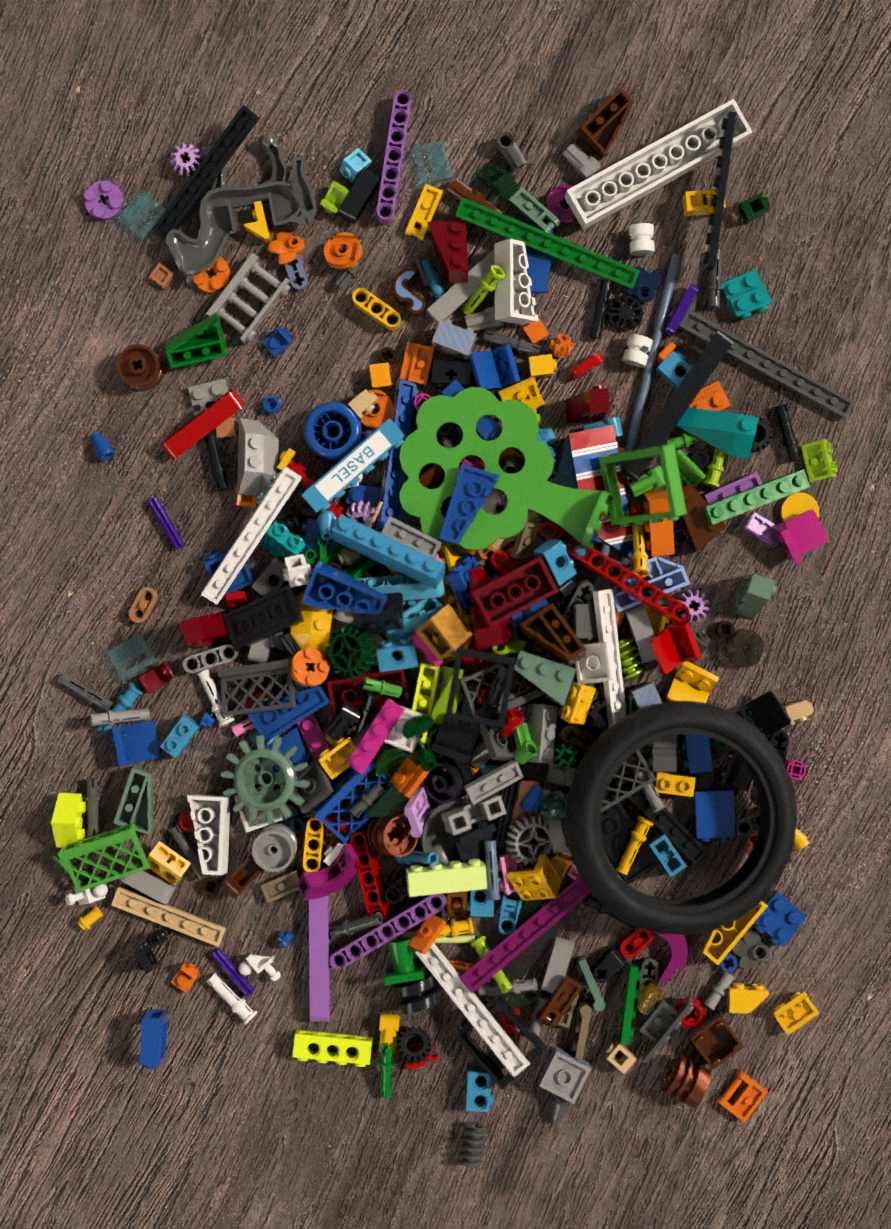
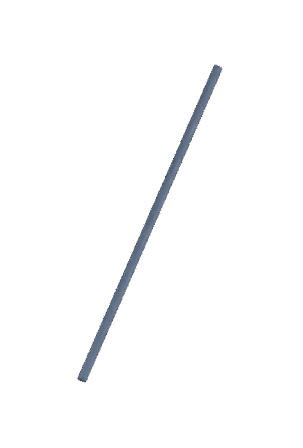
[592,254,681,585]

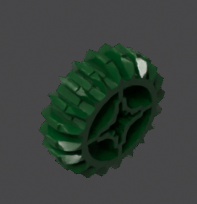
[325,625,377,678]

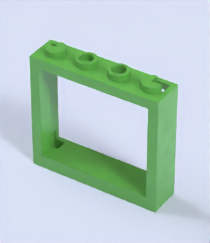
[599,443,687,527]

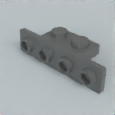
[639,996,694,1063]

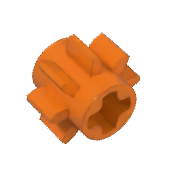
[549,334,574,358]

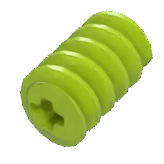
[618,638,644,680]

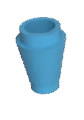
[317,511,337,540]

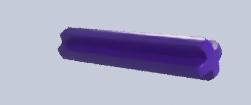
[148,497,184,550]
[211,948,255,997]

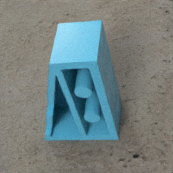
[381,598,443,642]

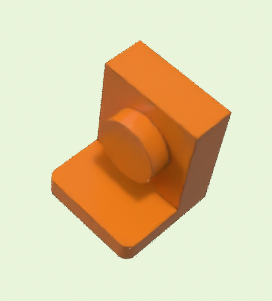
[170,962,200,993]

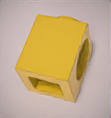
[528,354,557,378]

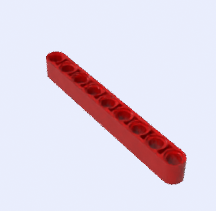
[539,522,690,625]

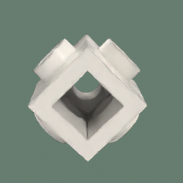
[282,554,312,588]

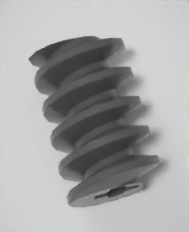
[458,1122,489,1167]

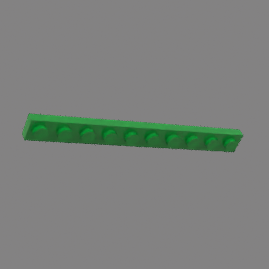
[455,197,640,289]

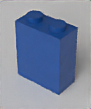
[692,789,736,842]

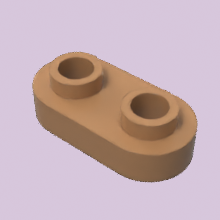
[129,587,158,623]

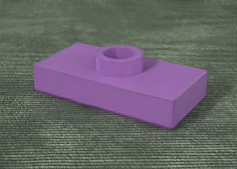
[743,511,781,548]

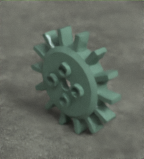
[221,734,310,824]

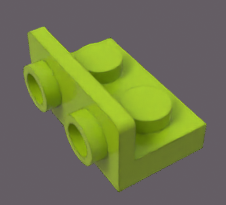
[801,440,838,483]

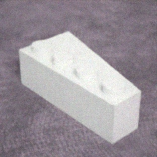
[494,239,539,325]
[187,794,231,875]

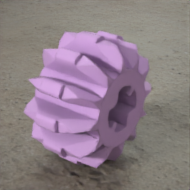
[170,143,203,177]
[346,500,378,529]
[677,590,709,622]

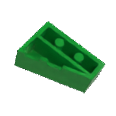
[166,312,227,368]

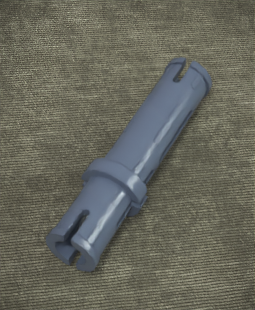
[484,840,501,900]

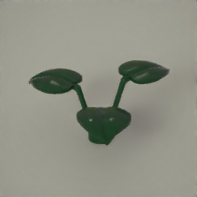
[375,714,440,777]

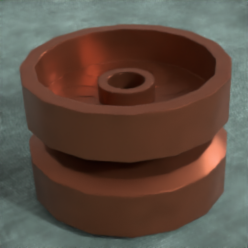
[117,344,163,390]

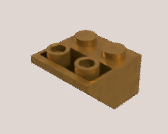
[415,603,473,661]

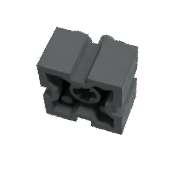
[635,735,677,772]

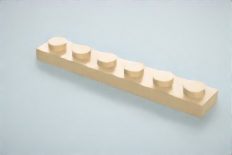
[111,886,226,947]

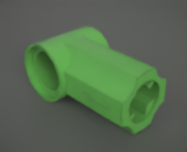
[627,465,665,497]
[512,722,539,764]

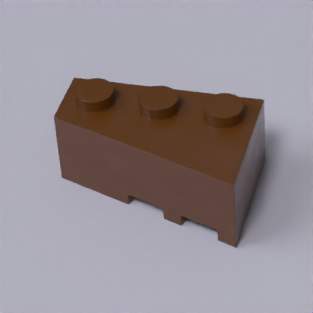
[576,87,634,159]
[679,483,727,553]
[520,603,586,667]

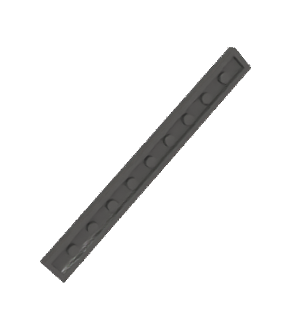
[679,309,855,419]

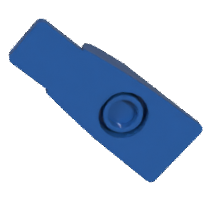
[524,220,554,294]

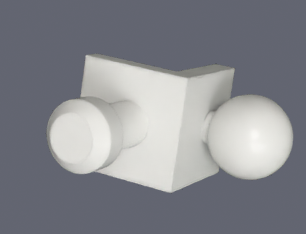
[65,884,108,906]
[239,953,281,982]

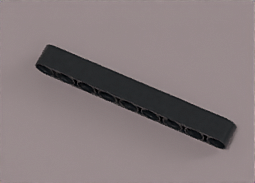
[620,329,734,482]

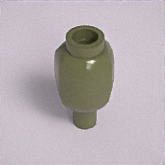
[336,547,364,565]

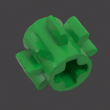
[554,742,578,767]

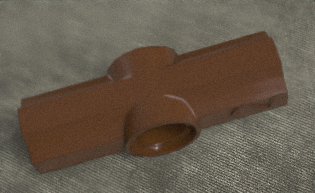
[447,177,502,214]

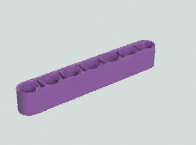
[377,90,411,224]
[330,893,447,970]
[309,895,330,1022]

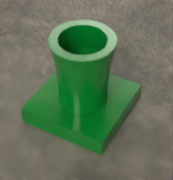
[384,937,425,985]

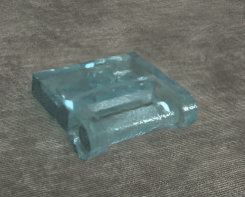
[411,140,452,186]
[117,189,166,240]
[107,633,158,682]

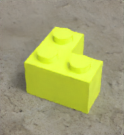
[51,793,86,848]

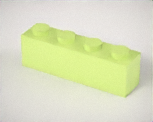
[406,859,487,897]

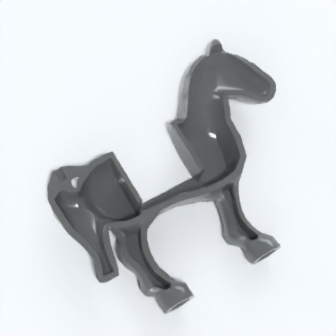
[166,134,317,285]

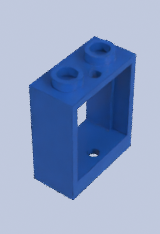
[139,1009,169,1069]

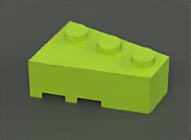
[432,665,467,724]

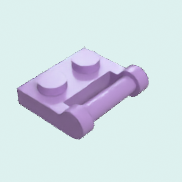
[404,787,432,838]

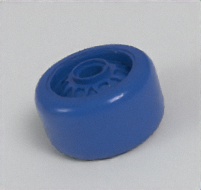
[303,402,362,461]

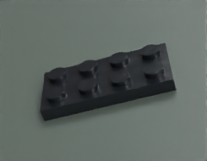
[222,585,304,651]

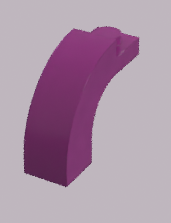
[296,844,358,900]
[656,933,688,985]

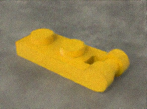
[405,184,443,241]

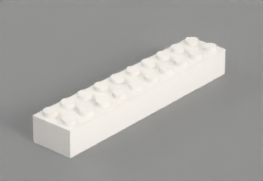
[564,99,752,230]

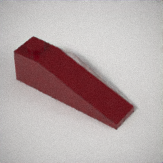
[469,565,513,651]

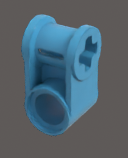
[498,896,522,935]

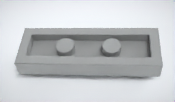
[381,516,442,558]
[464,759,523,805]

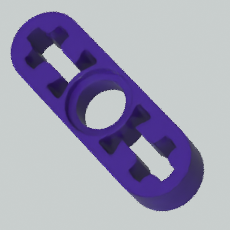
[664,284,699,337]

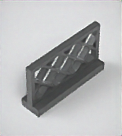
[459,650,545,719]
[218,659,296,717]
[565,750,657,813]

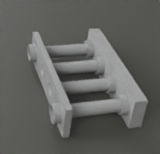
[206,252,291,344]

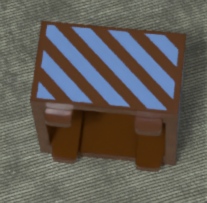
[687,1011,744,1070]

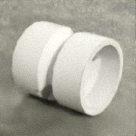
[629,223,655,256]
[622,334,653,368]

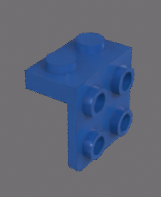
[470,344,520,390]
[110,721,161,766]

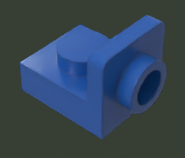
[262,326,293,358]

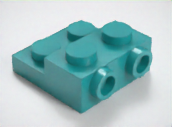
[720,269,772,320]
[262,521,306,563]

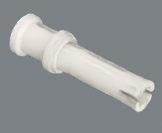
[197,669,235,727]
[207,973,258,1025]

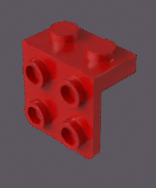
[650,622,702,675]

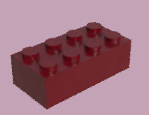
[468,556,559,628]
[327,665,410,717]

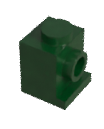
[737,193,770,225]

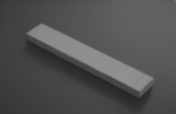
[426,237,510,324]

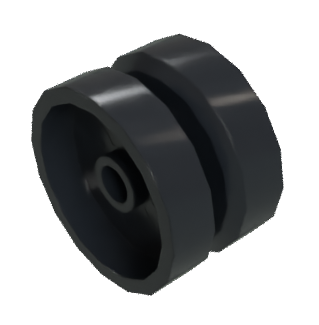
[424,757,474,804]
[392,973,441,1015]

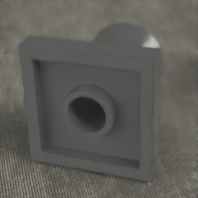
[469,724,516,768]

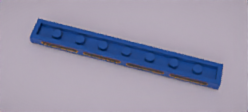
[376,379,417,531]

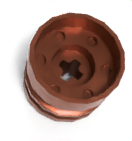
[367,814,418,857]
[663,1055,711,1108]

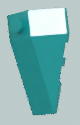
[676,408,759,459]

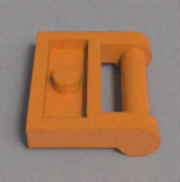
[716,1069,768,1123]

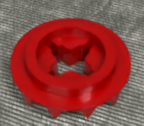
[676,997,706,1029]

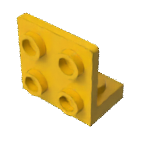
[666,661,719,703]
[507,855,562,901]

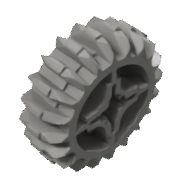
[505,814,553,866]

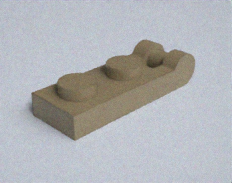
[571,1001,591,1060]

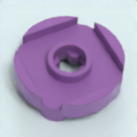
[84,180,124,220]

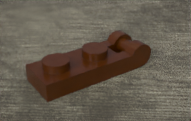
[536,974,583,1029]

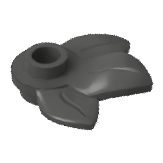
[732,929,769,968]

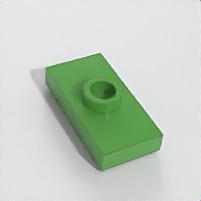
[676,449,706,488]

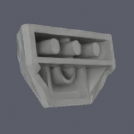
[237,418,279,496]

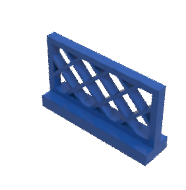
[311,762,398,843]

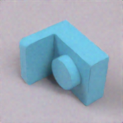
[339,148,372,183]

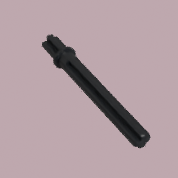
[495,760,523,848]

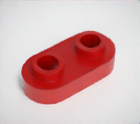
[619,927,654,958]

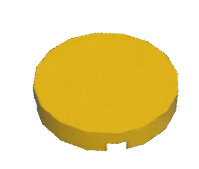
[780,493,819,522]

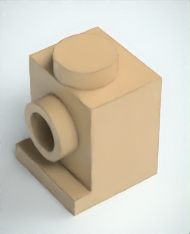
[348,389,379,421]
[783,699,814,725]
[605,1041,637,1074]

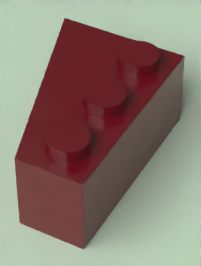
[427,220,468,283]
[565,386,610,423]

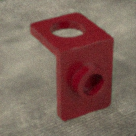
[139,661,175,694]

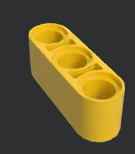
[352,288,401,331]
[303,816,325,872]

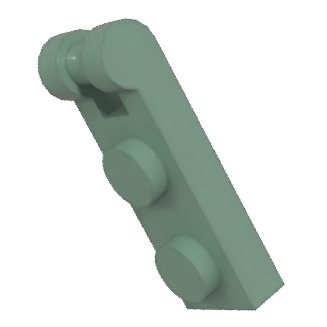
[509,187,561,234]
[576,955,605,1012]

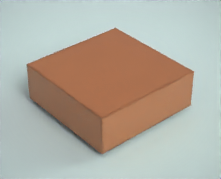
[148,262,176,289]
[216,416,237,439]

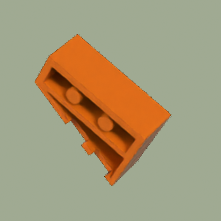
[643,490,675,556]

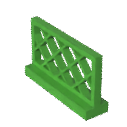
[58,823,150,892]

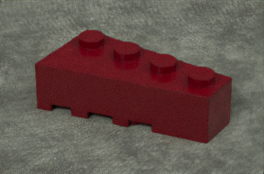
[179,611,229,648]

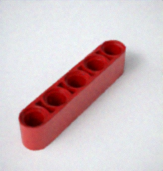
[160,388,245,460]
[350,829,391,922]

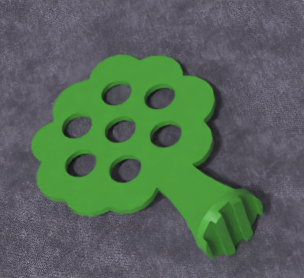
[399,387,614,551]

